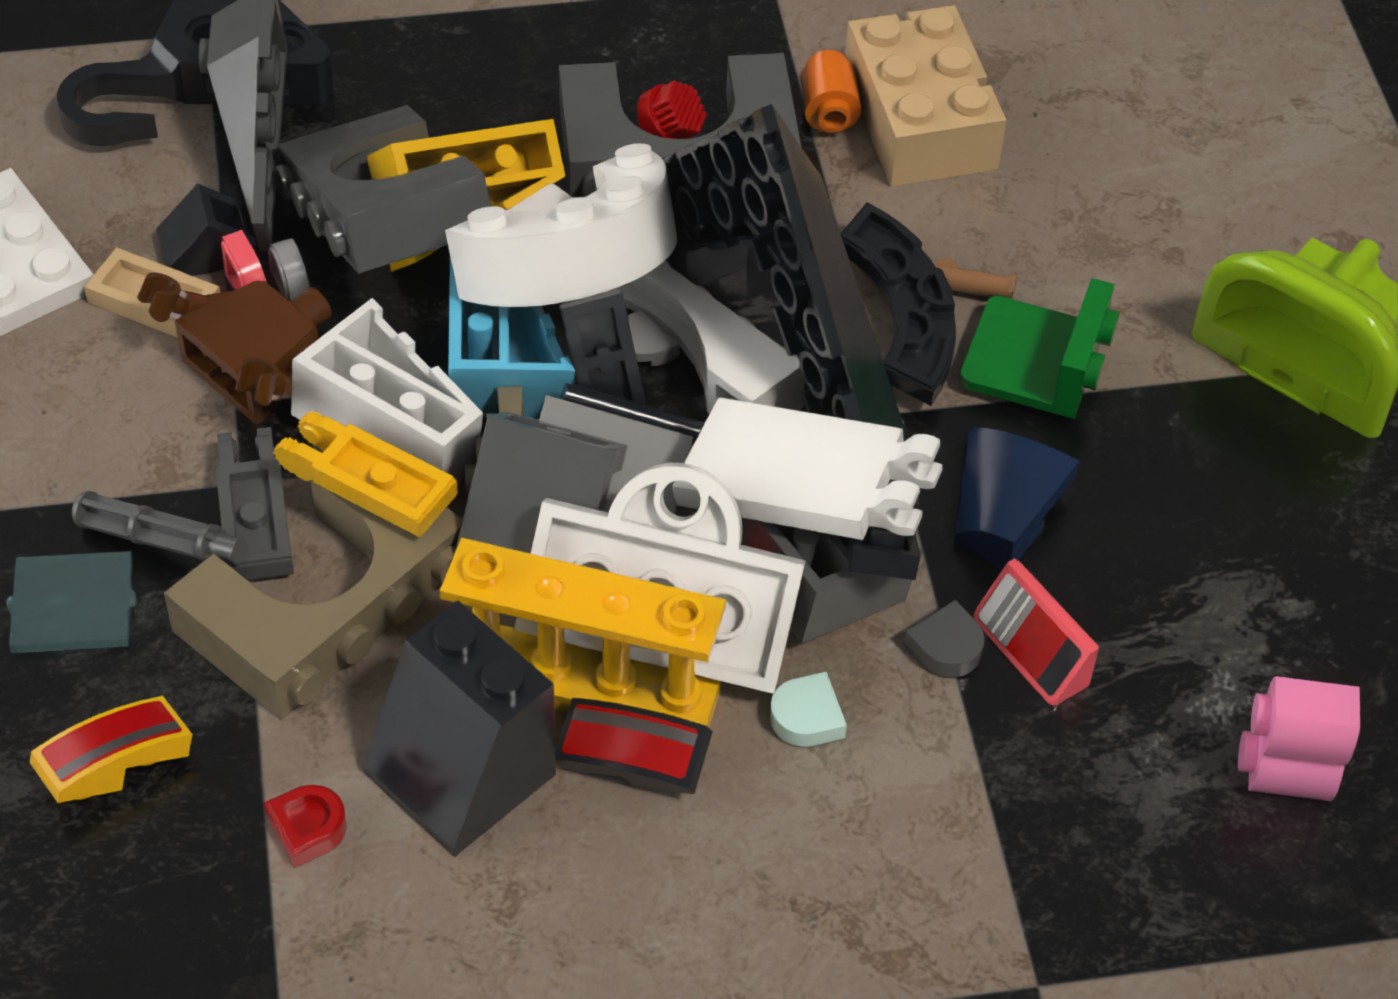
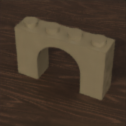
[164,480,463,720]

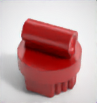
[636,81,707,139]

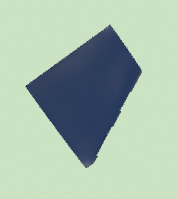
[954,427,1080,570]

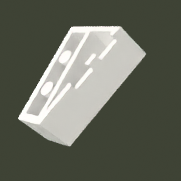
[291,298,483,485]

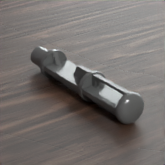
[72,491,248,564]

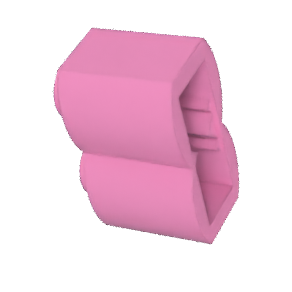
[1238,676,1360,801]

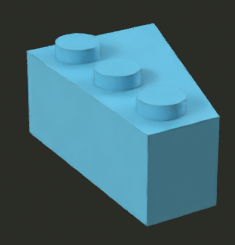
[448,257,575,418]

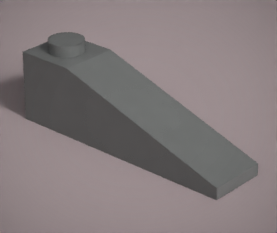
[199,0,288,251]

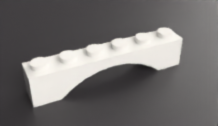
[507,182,805,414]

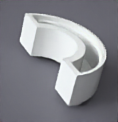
[445,143,677,307]

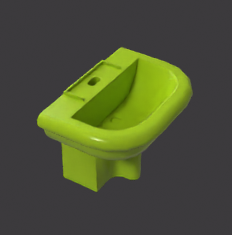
[1191,237,1398,438]

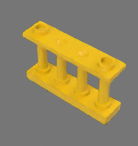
[440,537,726,727]

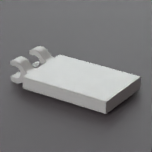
[672,397,943,540]

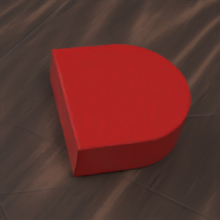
[264,785,347,868]

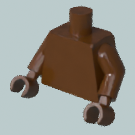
[137,272,332,425]

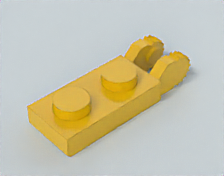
[273,411,458,538]

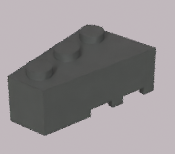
[694,509,922,644]

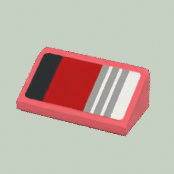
[973,558,1099,706]

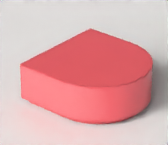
[221,230,266,290]

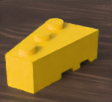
[367,119,565,272]

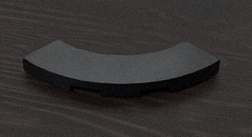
[841,202,956,406]

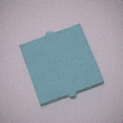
[6,551,137,653]

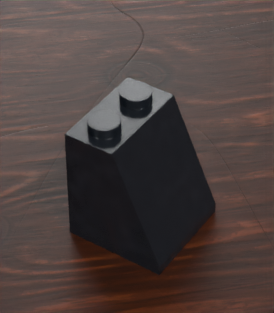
[363,601,556,857]

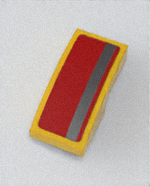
[30,696,193,803]

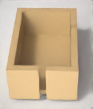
[845,5,1007,187]

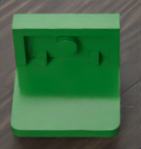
[960,278,1120,419]

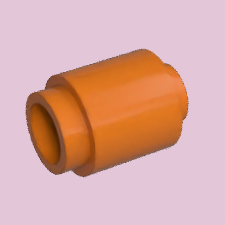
[801,50,862,133]

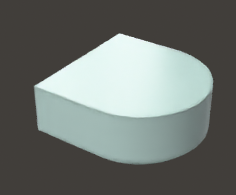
[770,671,847,747]

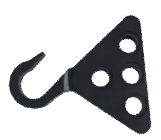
[57,0,334,147]

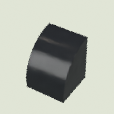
[156,183,256,275]

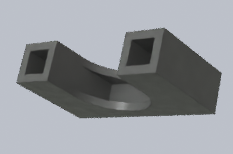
[559,53,802,198]
[274,105,491,274]

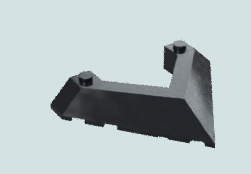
[662,104,907,442]

